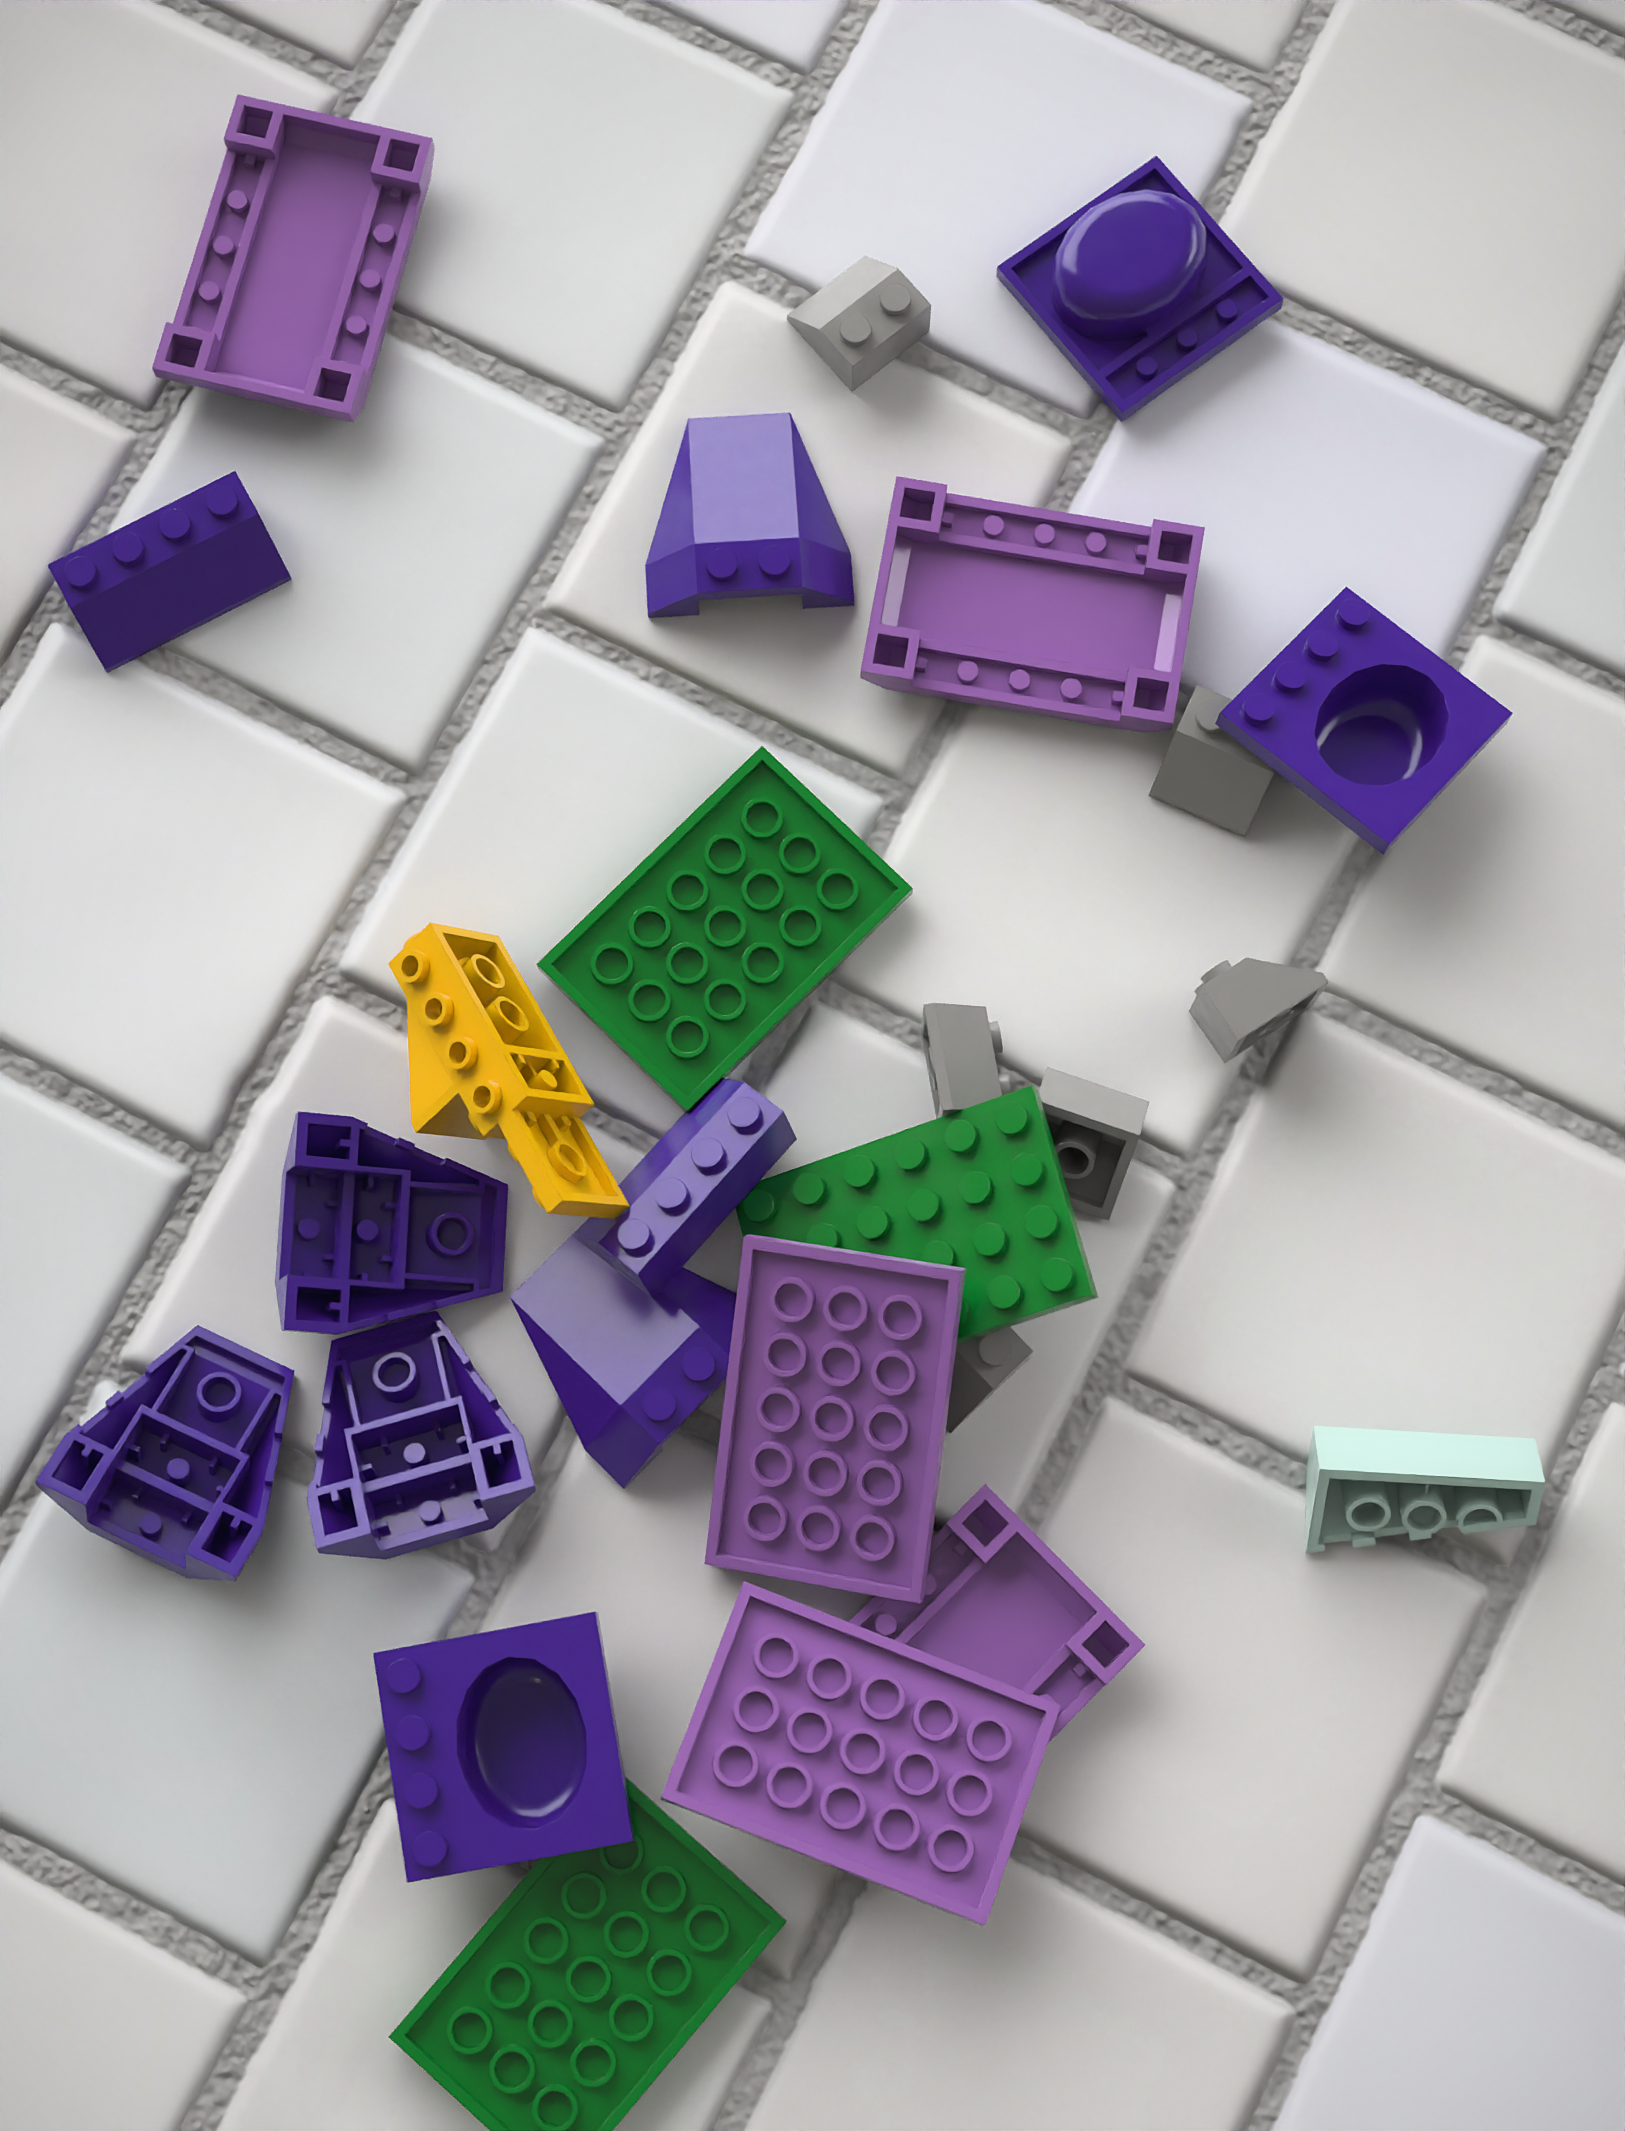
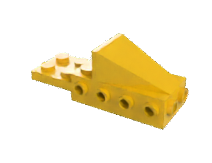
[388,923,630,1219]

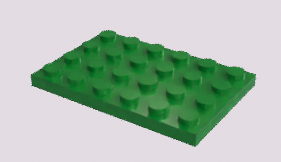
[536,746,913,1113]
[736,1085,1098,1344]
[389,1776,787,2131]

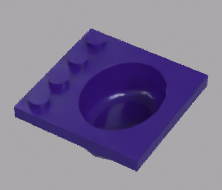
[997,155,1284,422]
[1215,587,1513,855]
[373,1611,635,1883]

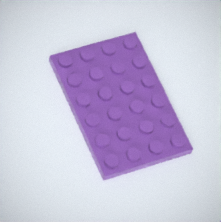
[704,1234,966,1604]
[660,1581,1061,1926]

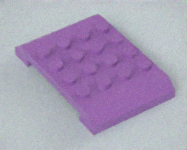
[152,94,435,422]
[860,476,1205,732]
[849,1484,1145,1743]

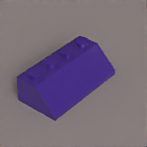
[48,471,292,673]
[574,1078,797,1299]

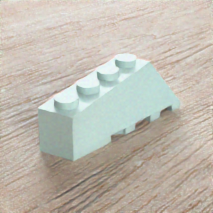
[1305,1426,1545,1554]

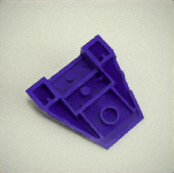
[645,412,854,618]
[275,1111,508,1335]
[509,1222,737,1489]
[307,1310,537,1560]
[35,1325,294,1582]

